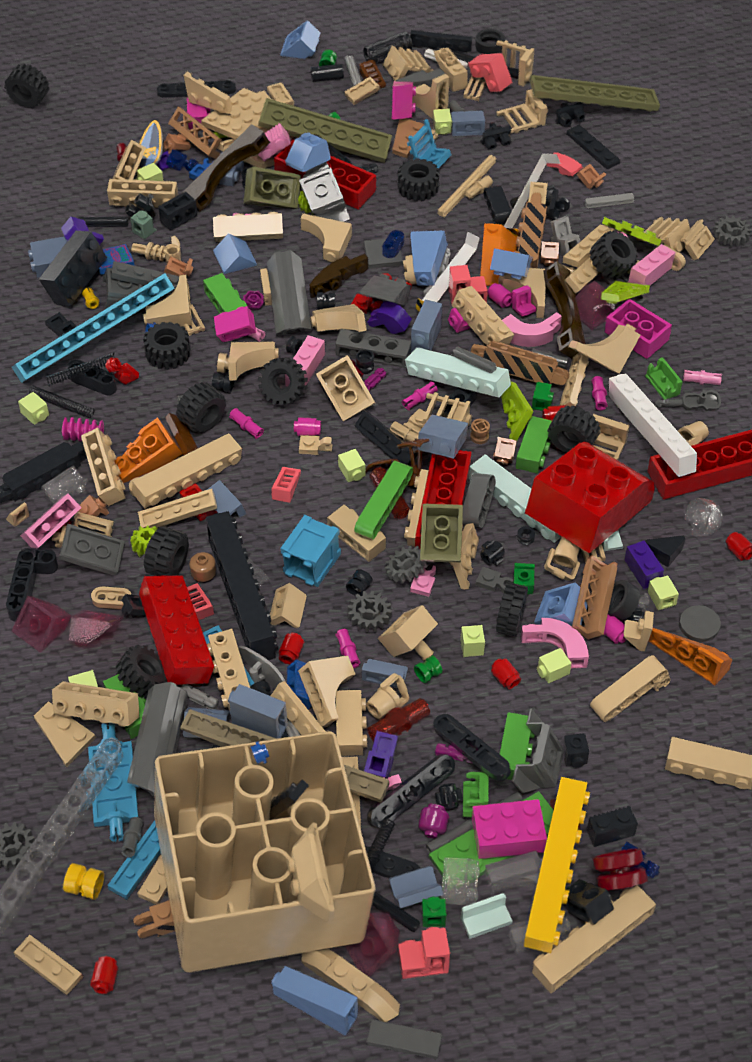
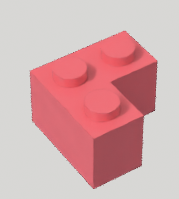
[468,53,513,92]
[449,265,487,304]
[398,927,450,979]

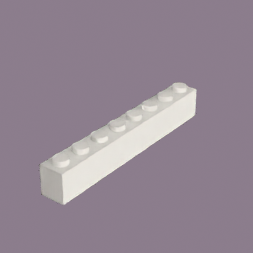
[609,373,697,477]

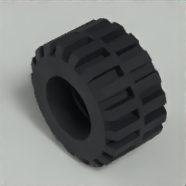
[4,64,49,108]
[397,158,440,202]
[590,231,638,279]
[143,322,191,370]
[176,382,227,434]
[547,406,600,453]
[144,526,189,576]

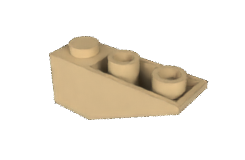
[434,48,468,92]

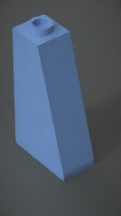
[410,231,447,286]
[271,966,358,1036]

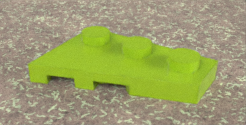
[602,217,662,246]
[601,281,650,304]
[501,382,533,440]

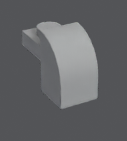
[551,216,580,256]

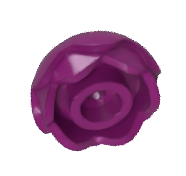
[243,291,265,310]

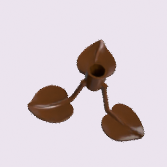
[365,439,430,487]

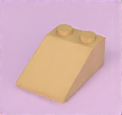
[316,355,375,421]

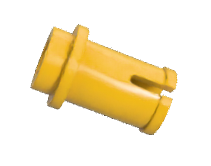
[82,288,99,309]

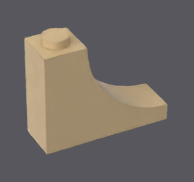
[412,74,449,119]
[301,214,352,262]
[499,268,545,318]
[143,275,192,326]
[310,304,366,332]
[568,324,640,374]
[228,342,279,380]
[298,656,355,728]

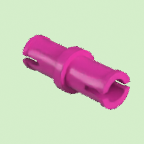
[591,376,608,410]
[402,381,438,410]
[229,408,264,439]
[336,629,360,669]

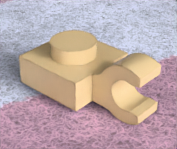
[299,435,333,455]

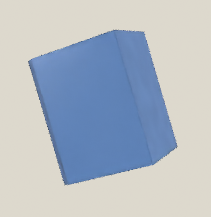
[213,233,257,274]

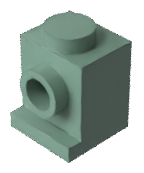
[130,211,157,240]

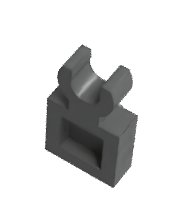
[475,567,513,593]

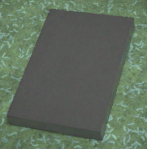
[58,524,125,576]

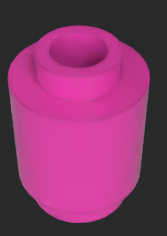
[487,283,512,308]
[294,417,321,436]
[604,615,627,644]

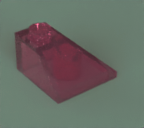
[576,280,616,330]
[12,596,71,652]
[69,610,123,646]
[345,913,399,977]

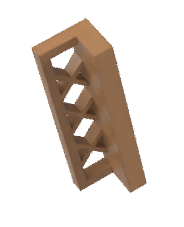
[169,107,221,159]
[572,558,618,639]

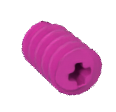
[62,417,104,442]

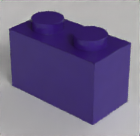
[625,540,664,589]

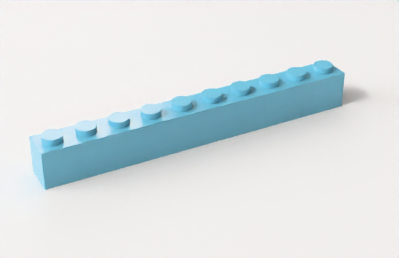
[12,273,175,382]

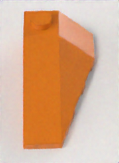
[480,223,517,286]
[115,417,182,483]
[648,628,732,685]

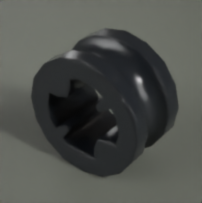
[286,336,302,355]
[517,526,535,545]

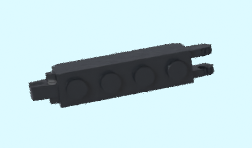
[0,441,87,503]

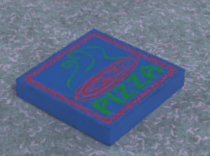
[99,244,135,274]

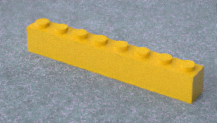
[524,777,590,953]

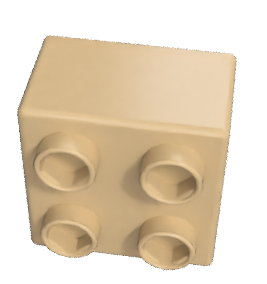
[154,731,375,972]

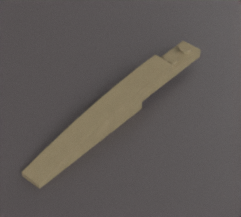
[180,709,390,803]

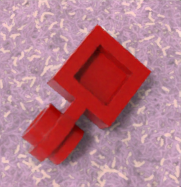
[350,294,383,314]
[105,358,139,384]

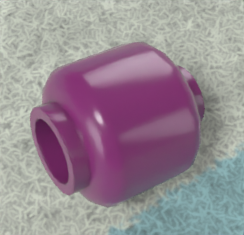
[418,804,449,838]

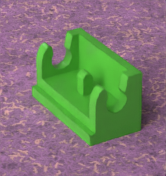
[645,358,683,400]
[463,772,488,817]

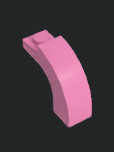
[502,312,562,347]
[521,618,589,668]

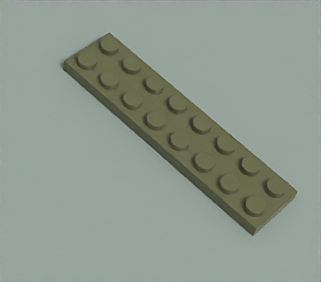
[529,75,660,111]
[258,98,392,163]

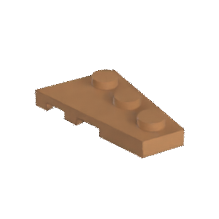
[393,118,427,158]

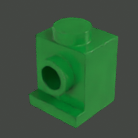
[532,382,554,411]
[513,563,535,595]
[422,897,446,927]

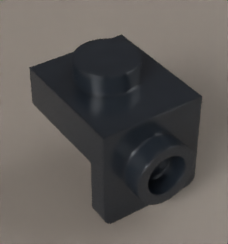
[564,733,589,768]

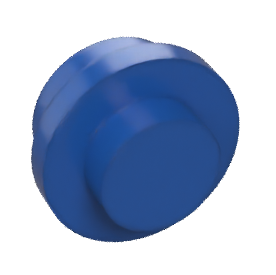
[251,741,270,764]

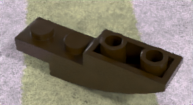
[309,254,368,299]

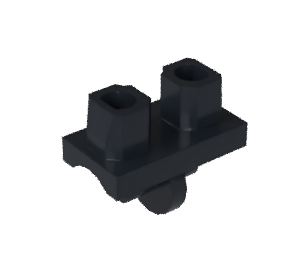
[555,102,585,127]
[480,122,512,150]
[545,189,570,221]
[125,193,155,219]

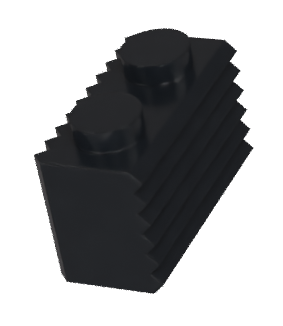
[587,806,638,847]

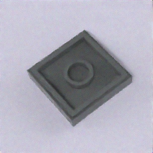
[364,238,403,269]

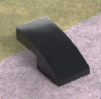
[45,312,77,337]

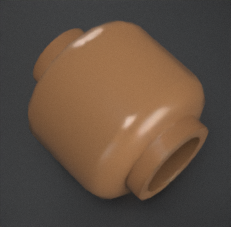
[189,552,216,582]

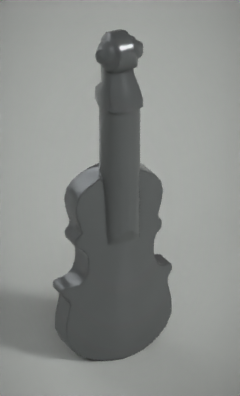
[655,390,721,411]

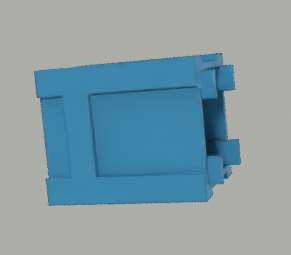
[281,515,341,587]

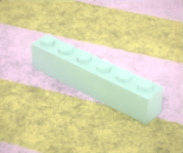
[405,348,511,397]
[469,454,562,543]

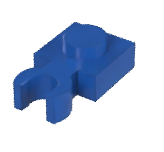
[189,158,214,180]

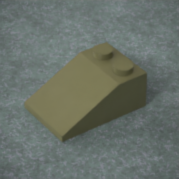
[244,166,301,209]
[420,504,463,562]

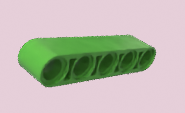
[354,461,413,539]

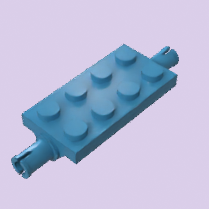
[88,723,139,842]

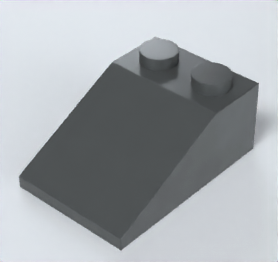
[360,274,411,306]

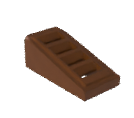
[359,60,387,89]

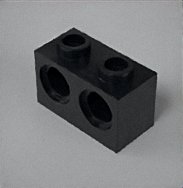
[158,191,197,230]
[564,879,614,925]

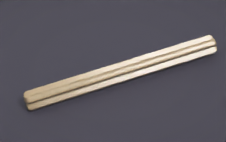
[438,155,496,217]

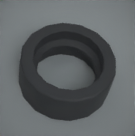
[475,29,505,54]
[608,580,640,621]

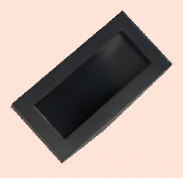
[645,535,685,567]

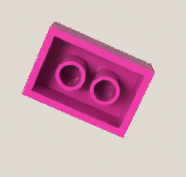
[605,299,672,359]
[472,799,547,859]

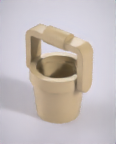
[678,421,709,446]
[544,537,580,581]
[366,673,409,719]

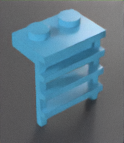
[407,119,451,168]

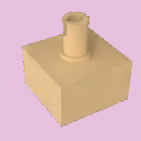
[378,605,438,661]

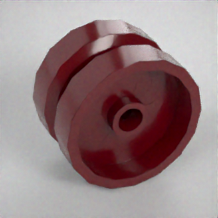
[592,848,648,890]

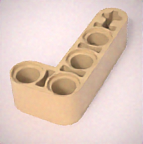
[590,655,670,722]

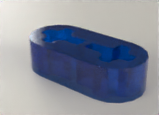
[382,230,404,258]

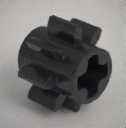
[480,540,505,565]
[435,783,463,809]

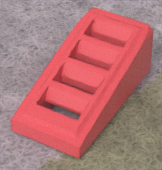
[272,467,301,503]
[187,583,214,621]

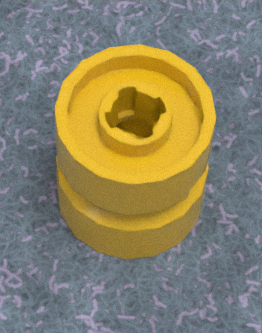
[63,863,104,900]

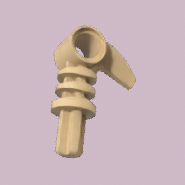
[131,236,181,264]

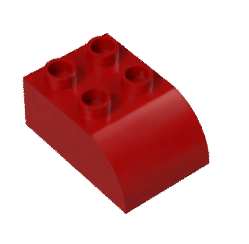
[525,442,655,553]

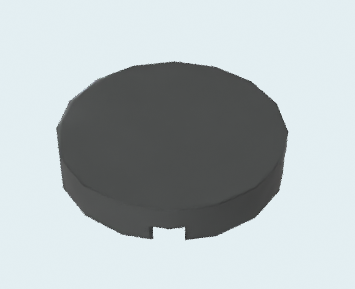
[679,605,721,643]

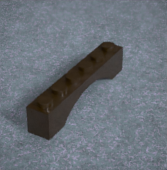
[182,124,270,212]
[543,261,586,359]

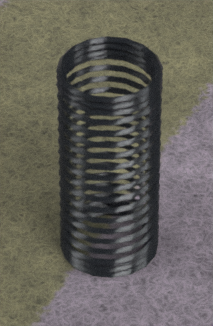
[363,31,413,64]

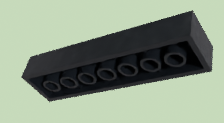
[206,511,278,660]

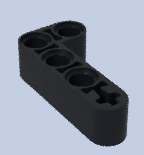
[6,548,58,622]

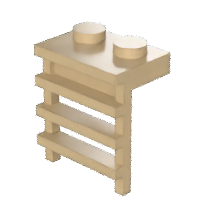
[497,40,534,86]
[383,46,433,81]
[497,89,548,133]
[636,217,690,253]
[415,392,472,426]
[593,414,629,460]

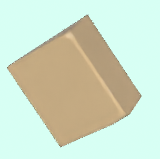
[6,502,29,526]

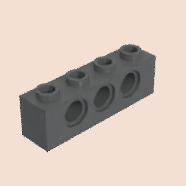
[335,329,411,368]

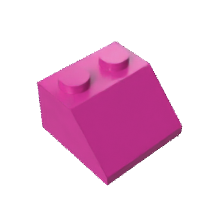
[392,81,416,119]

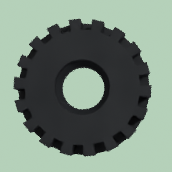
[258,358,308,405]
[496,582,528,637]
[116,645,167,699]

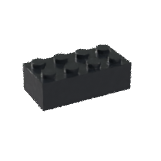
[39,230,107,306]

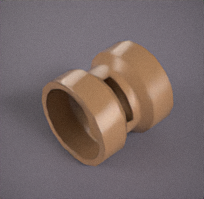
[470,419,490,444]

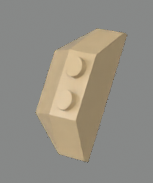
[287,823,335,923]

